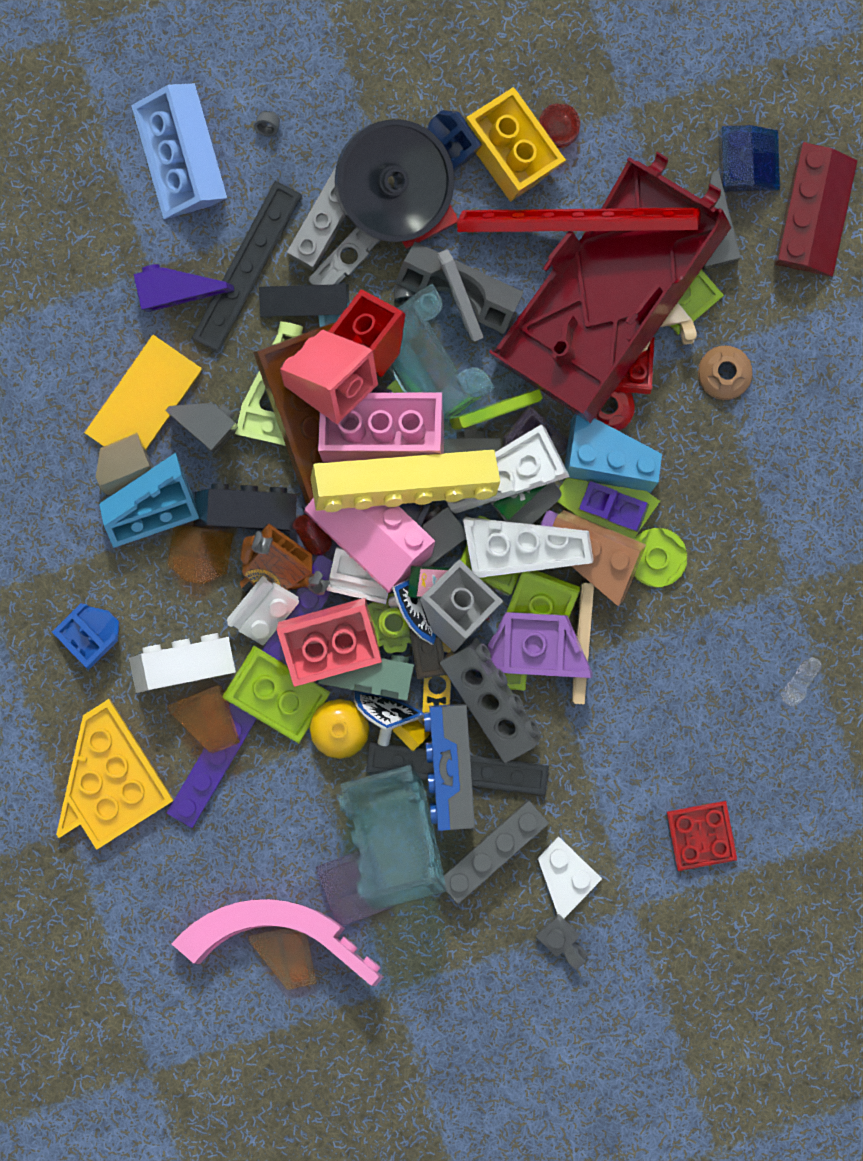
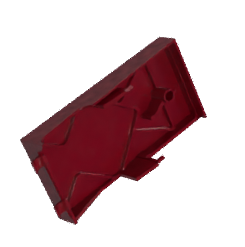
[489,152,732,423]

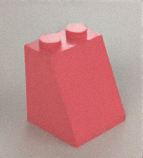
[280,330,378,424]

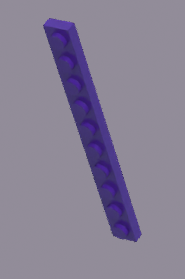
[167,553,333,828]

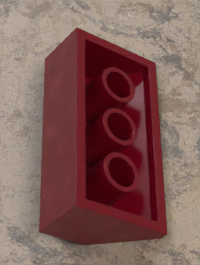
[774,142,858,277]

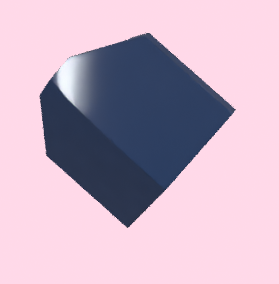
[427,110,482,171]

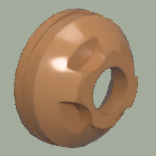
[698,346,753,400]

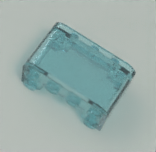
[338,765,447,910]

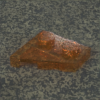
[166,685,240,753]
[248,927,317,990]

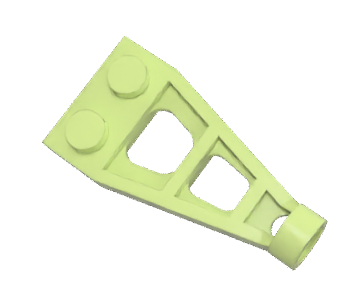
[235,321,303,446]

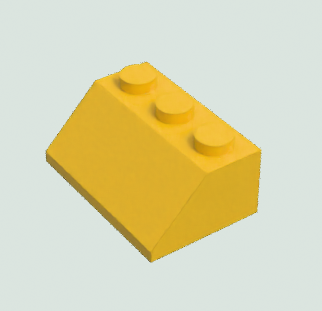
[465,87,566,202]

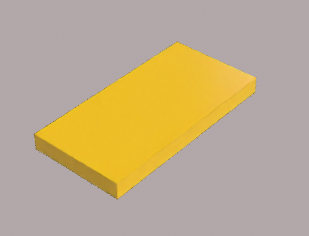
[84,335,203,450]

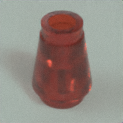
[293,515,332,556]

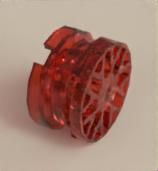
[539,103,581,148]

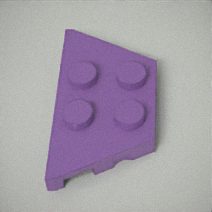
[476,612,593,678]

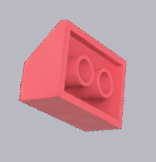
[276,598,382,687]

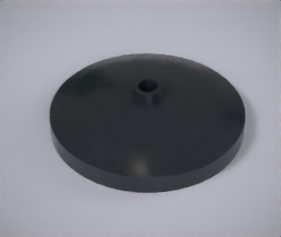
[335,119,454,242]

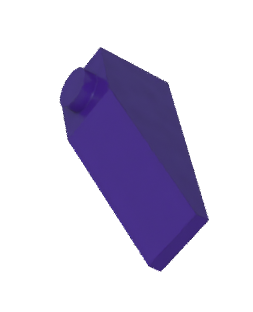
[133,264,234,312]

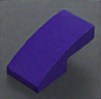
[579,481,649,532]

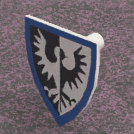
[388,579,436,645]
[354,691,424,746]

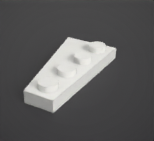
[447,424,570,514]
[463,517,594,578]

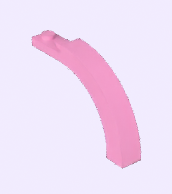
[172,899,383,986]

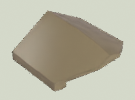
[95,433,154,496]

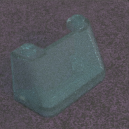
[389,283,495,424]

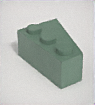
[318,654,414,701]

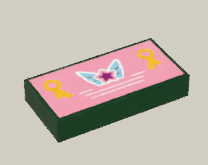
[408,566,450,598]

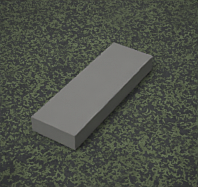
[438,249,484,341]

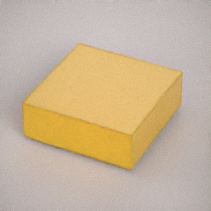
[392,719,431,751]

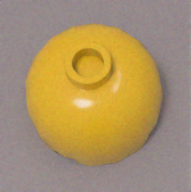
[309,699,370,759]

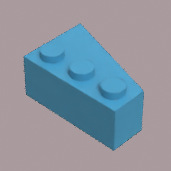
[564,414,662,493]
[99,453,199,548]

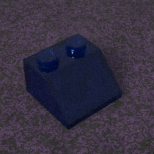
[718,125,780,192]

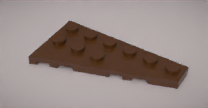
[253,322,335,523]

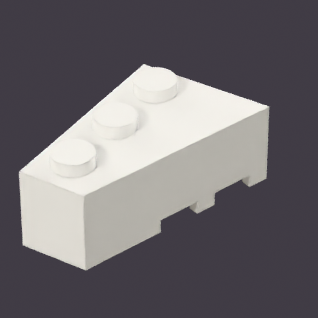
[129,633,236,693]

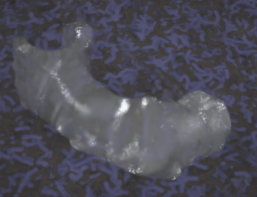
[781,658,821,707]

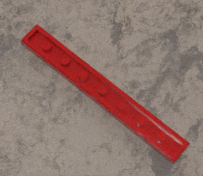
[457,208,701,232]

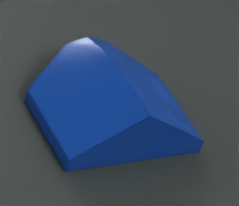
[52,603,119,670]

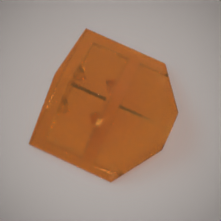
[168,525,233,584]

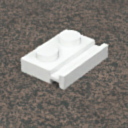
[327,547,388,604]
[227,576,299,645]

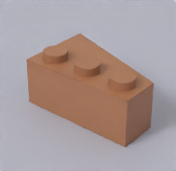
[552,510,646,607]

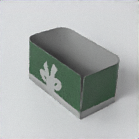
[490,482,562,524]

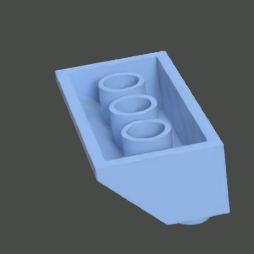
[131,83,227,219]

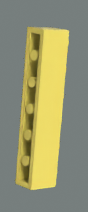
[311,450,500,512]

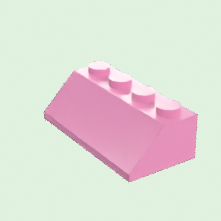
[318,393,444,462]
[304,460,435,593]

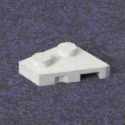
[538,836,602,918]

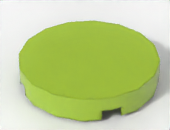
[634,528,687,588]

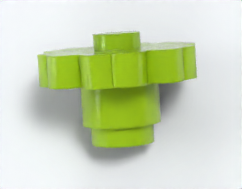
[368,593,411,654]

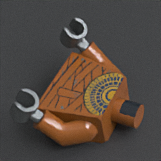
[240,524,330,595]

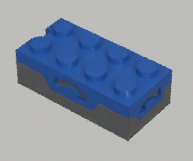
[424,703,475,831]

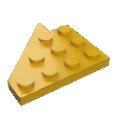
[56,699,174,850]

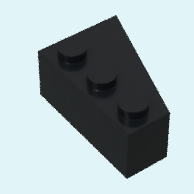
[193,483,297,531]

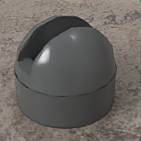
[254,110,280,137]
[394,284,418,303]

